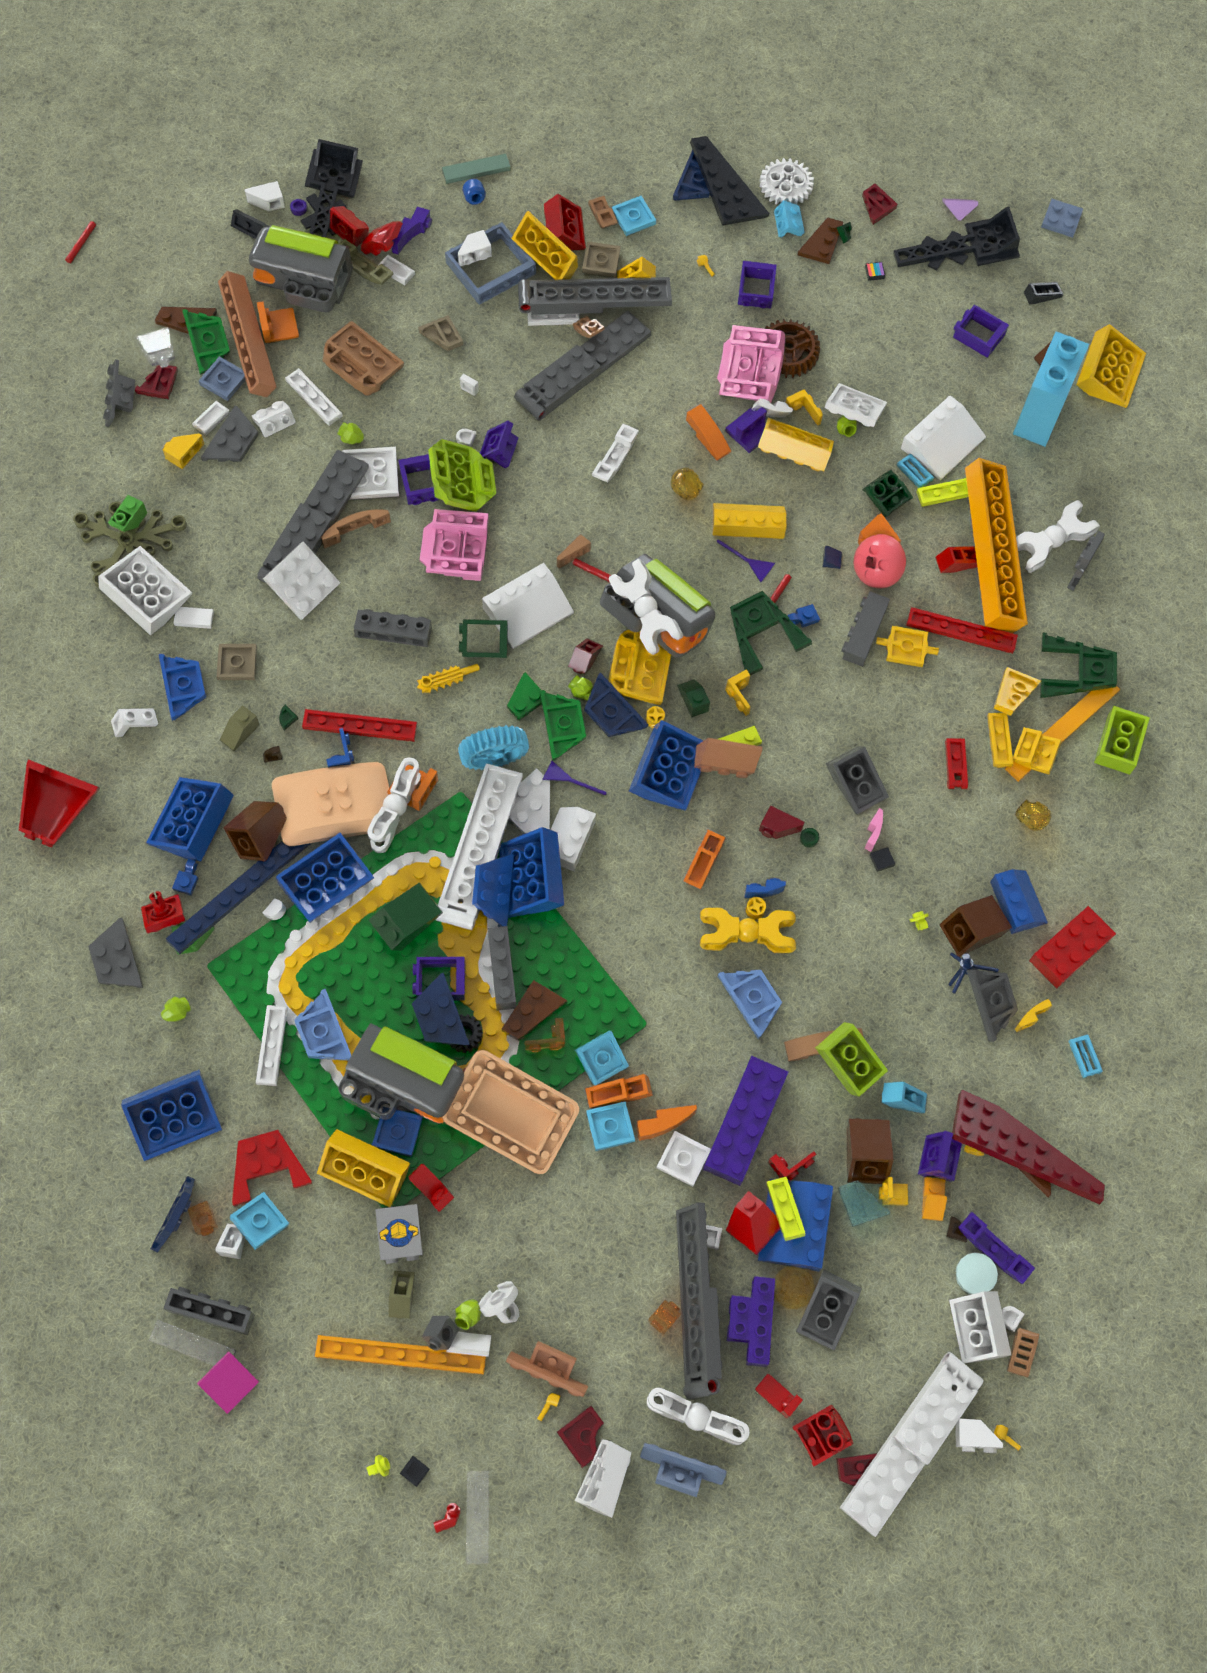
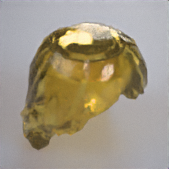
[670,467,704,500]
[1015,799,1052,831]

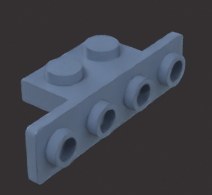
[640,1443,727,1497]

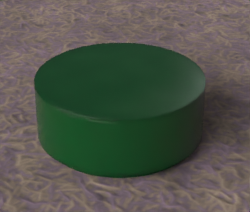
[800,828,819,848]

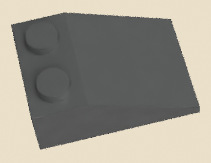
[826,746,889,814]
[796,1270,862,1350]

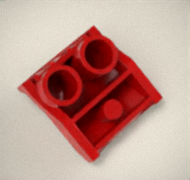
[361,221,403,256]
[792,1405,854,1467]

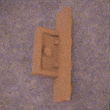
[506,1341,588,1397]

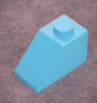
[882,1082,927,1113]

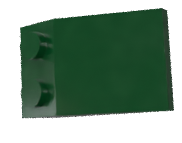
[369,883,443,951]

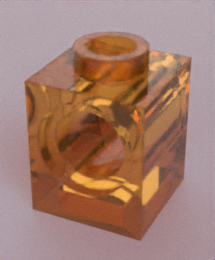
[188,1201,218,1236]
[648,1300,681,1336]

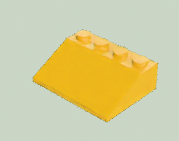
[1076,324,1146,408]

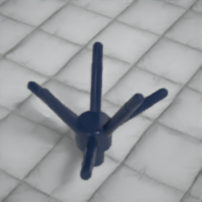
[948,952,999,994]

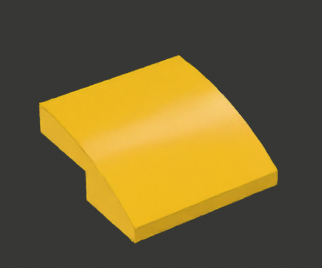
[1013,727,1061,775]

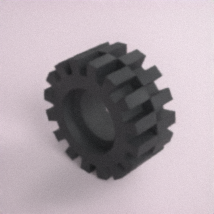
[450,1014,483,1053]

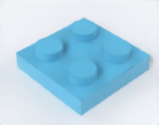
[611,196,656,236]
[575,1031,629,1086]
[586,1101,635,1151]
[230,1192,289,1250]

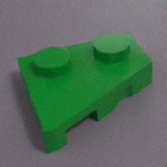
[507,672,542,721]

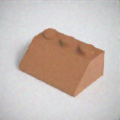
[694,738,763,778]

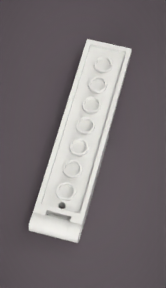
[436,763,523,930]
[840,1352,983,1537]

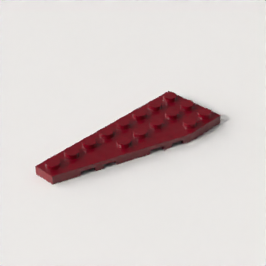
[952,1090,1105,1205]

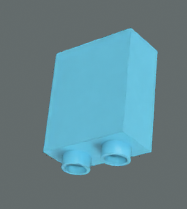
[1013,332,1089,447]

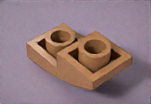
[573,316,605,338]

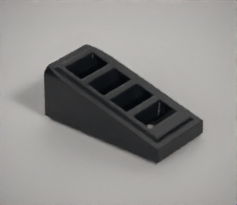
[1024,282,1063,305]

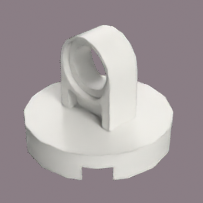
[479,1281,519,1324]

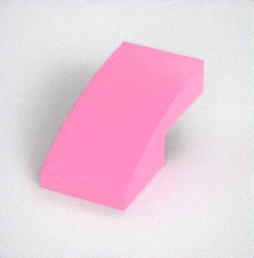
[865,808,883,852]

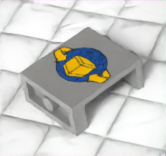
[375,1204,423,1264]

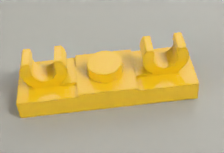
[987,713,1014,768]

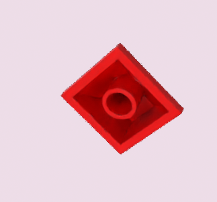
[726,1191,780,1255]

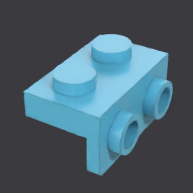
[774,200,805,238]

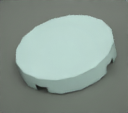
[956,1253,998,1295]

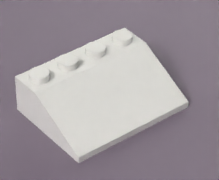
[901,396,986,481]
[99,546,192,635]
[482,563,574,649]

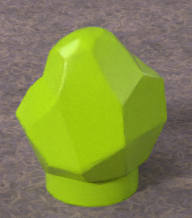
[837,415,857,437]
[337,422,364,445]
[567,675,593,701]
[161,996,191,1022]
[454,1299,481,1330]

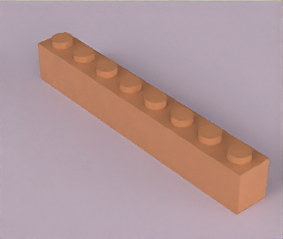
[218,271,276,397]

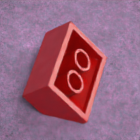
[544,194,586,251]

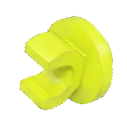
[909,911,929,930]
[366,1455,390,1477]

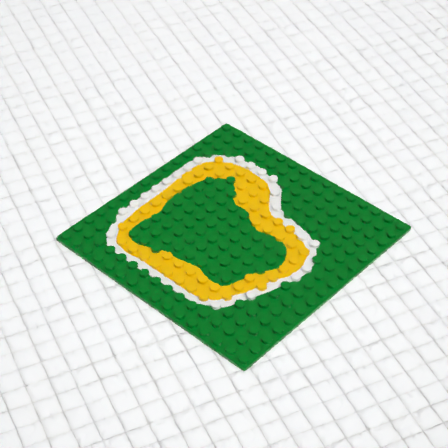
[207,792,647,1208]

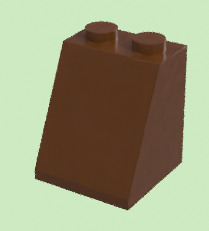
[223,801,287,861]
[939,895,1012,957]
[847,1118,894,1184]

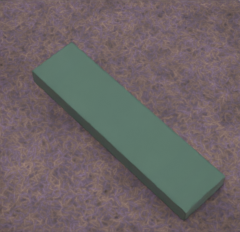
[442,154,511,184]

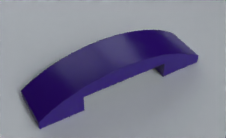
[958,1212,1035,1284]

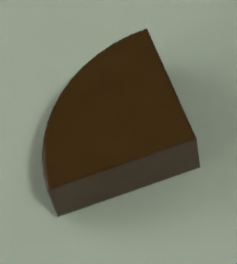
[263,746,282,763]
[946,1216,967,1243]

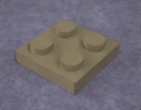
[582,241,621,278]
[217,644,257,680]

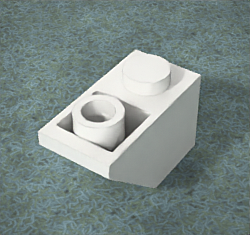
[245,181,285,212]
[458,230,492,267]
[955,1419,1003,1453]

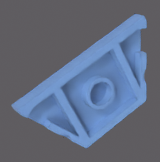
[718,970,782,1039]
[294,989,351,1061]

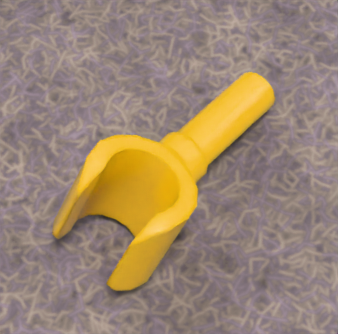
[697,255,715,277]
[537,1393,560,1421]
[994,1425,1021,1451]

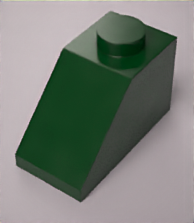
[677,679,710,718]

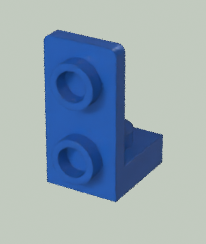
[326,728,354,768]

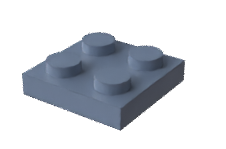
[1041,199,1083,237]
[199,356,246,401]

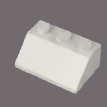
[551,807,596,871]
[949,1291,1011,1364]

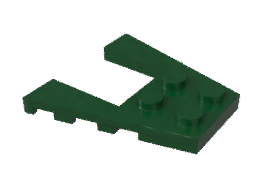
[730,591,812,676]
[1040,632,1117,698]

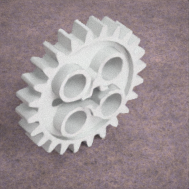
[760,158,814,205]

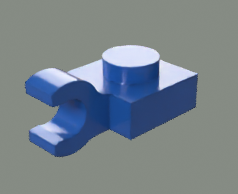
[787,604,820,628]
[172,858,199,896]

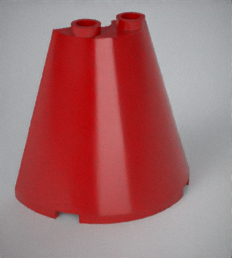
[19,759,100,848]

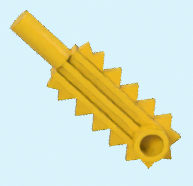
[417,663,480,693]

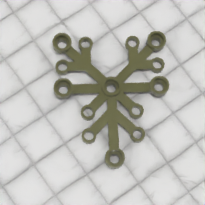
[73,501,187,588]

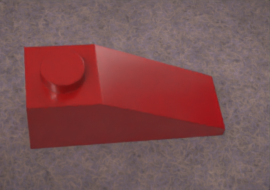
[935,546,977,573]

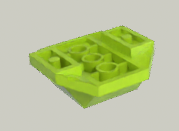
[428,439,496,512]

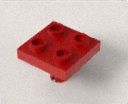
[141,891,185,934]

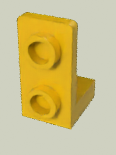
[786,389,823,426]
[726,670,751,716]
[879,1177,908,1206]

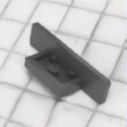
[103,359,135,427]

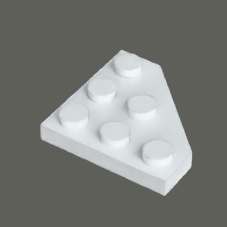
[508,768,550,834]

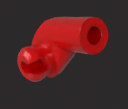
[433,1503,460,1533]

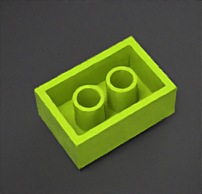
[1094,706,1150,775]
[815,1022,888,1097]

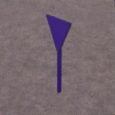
[717,540,775,583]
[542,761,607,795]

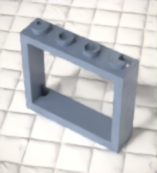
[445,222,536,305]

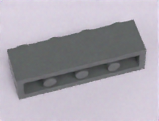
[841,591,890,667]
[488,926,516,1011]

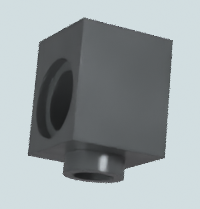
[422,1316,459,1351]

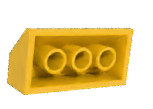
[511,211,578,280]
[758,417,834,471]
[713,503,786,539]
[317,1129,410,1207]

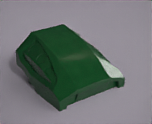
[862,470,913,517]

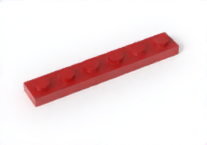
[906,607,1018,654]
[302,709,417,742]

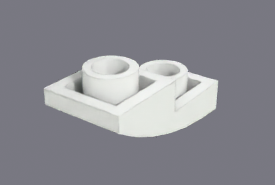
[752,398,793,418]

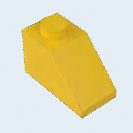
[617,257,656,278]
[162,433,204,469]

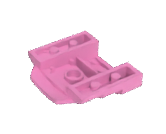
[717,325,785,403]
[419,509,489,581]

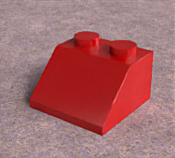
[330,206,369,247]

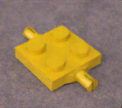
[876,626,939,667]

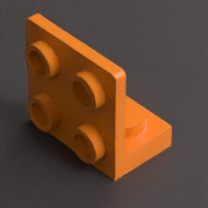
[257,301,299,343]
[387,765,438,811]

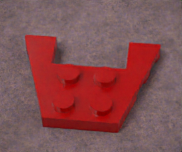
[232,1130,312,1206]

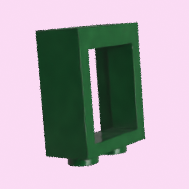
[459,619,508,658]

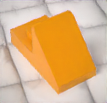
[922,1177,947,1221]

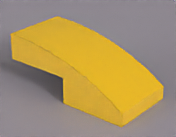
[1015,999,1052,1032]

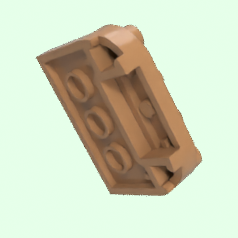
[322,321,404,396]

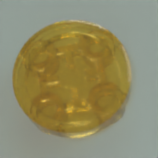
[774,1266,815,1310]

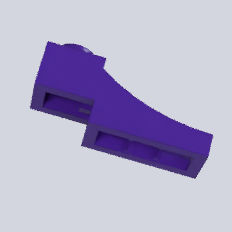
[392,206,432,255]

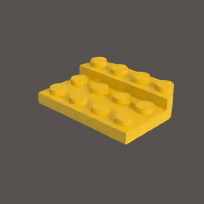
[608,630,671,705]

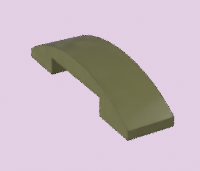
[339,239,394,285]

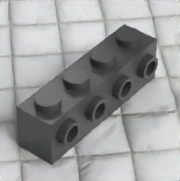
[354,609,432,647]
[163,1287,255,1336]

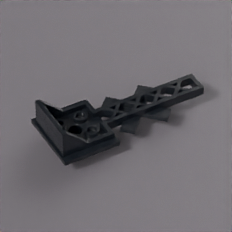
[300,139,363,238]
[893,206,1020,271]

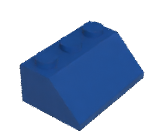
[990,869,1048,934]

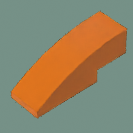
[686,404,731,461]
[684,830,726,889]
[585,1074,653,1109]
[637,1105,697,1141]

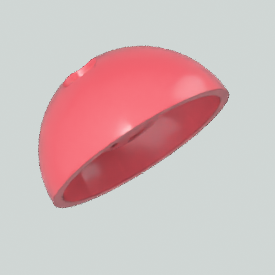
[853,534,906,589]

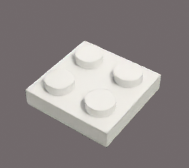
[656,1131,711,1187]

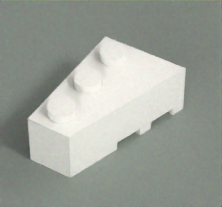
[575,1439,631,1518]

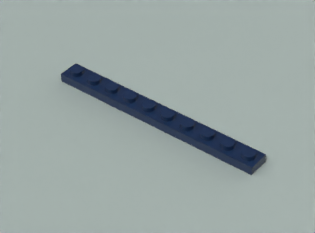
[166,841,311,954]

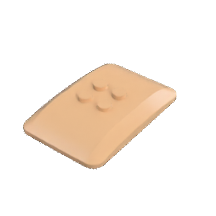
[272,762,389,846]
[442,1050,579,1174]

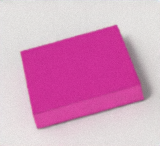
[197,1351,259,1414]

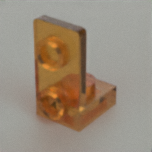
[525,1018,565,1052]

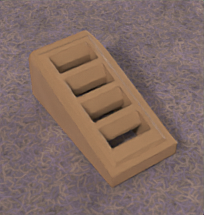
[557,534,591,569]
[1007,1328,1040,1378]

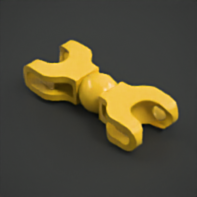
[700,908,796,953]

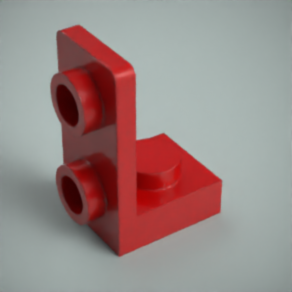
[768,1151,817,1181]
[408,1164,454,1212]
[755,1374,803,1419]

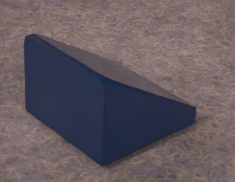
[822,545,842,569]

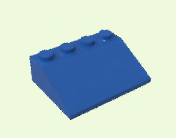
[629,720,703,811]
[146,777,234,861]
[499,827,564,918]
[276,833,374,923]
[121,1069,222,1161]
[758,1179,833,1272]

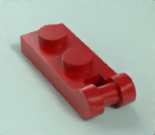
[945,738,968,789]

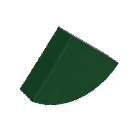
[837,222,852,244]
[279,704,298,731]

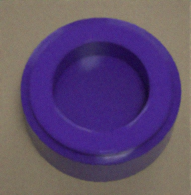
[290,199,307,216]

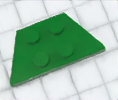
[182,309,230,375]
[540,690,586,761]

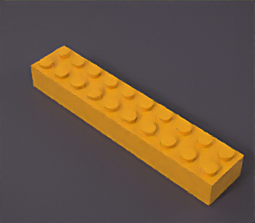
[965,458,1028,633]

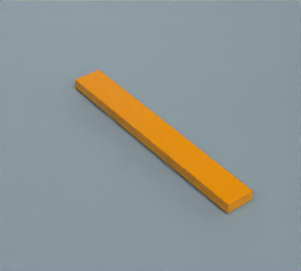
[1005,686,1120,782]
[315,1335,486,1375]

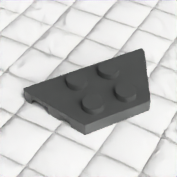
[201,405,259,462]
[1067,531,1105,591]
[88,917,143,988]
[967,969,1018,1042]

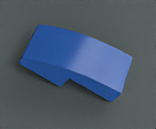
[744,878,786,898]

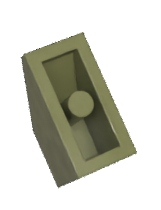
[220,705,259,751]
[389,1271,415,1319]

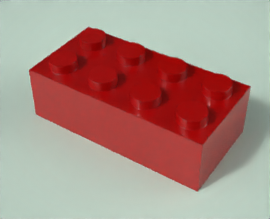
[1029,906,1116,989]

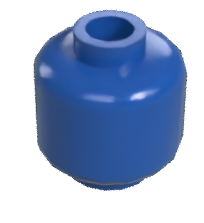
[462,179,486,205]

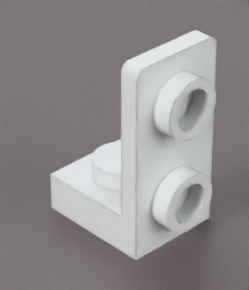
[111,708,158,737]

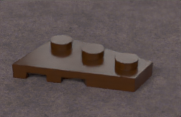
[155,307,217,334]

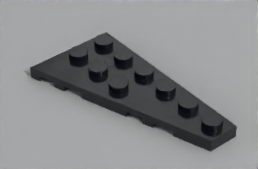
[690,136,770,226]

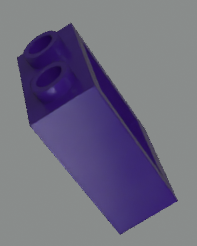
[737,261,777,309]
[953,304,1009,358]
[398,454,439,505]
[412,957,465,1001]

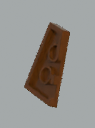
[797,217,843,264]
[502,980,567,1041]

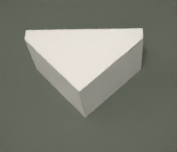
[216,1223,245,1259]

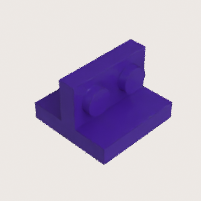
[725,407,767,453]
[480,420,519,468]
[918,1131,962,1182]

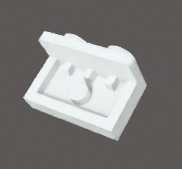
[252,401,295,437]

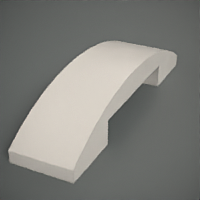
[592,424,639,483]

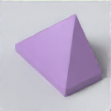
[942,198,978,220]

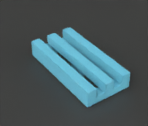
[897,453,934,488]
[1068,1035,1103,1078]

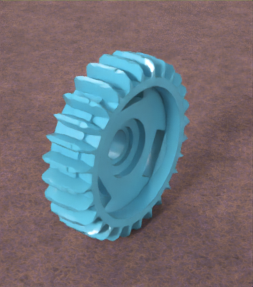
[458,725,529,770]

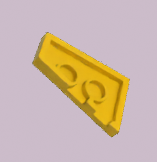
[993,667,1041,716]

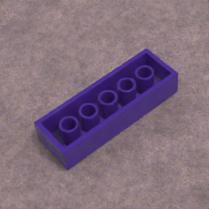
[703,1056,788,1186]

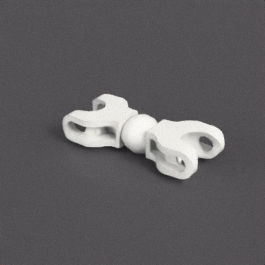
[1016,500,1100,573]
[609,559,683,655]
[367,758,421,853]
[647,1388,750,1445]

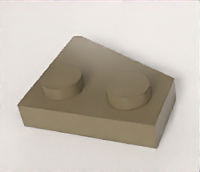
[418,315,463,351]

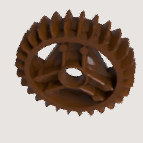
[765,319,820,378]

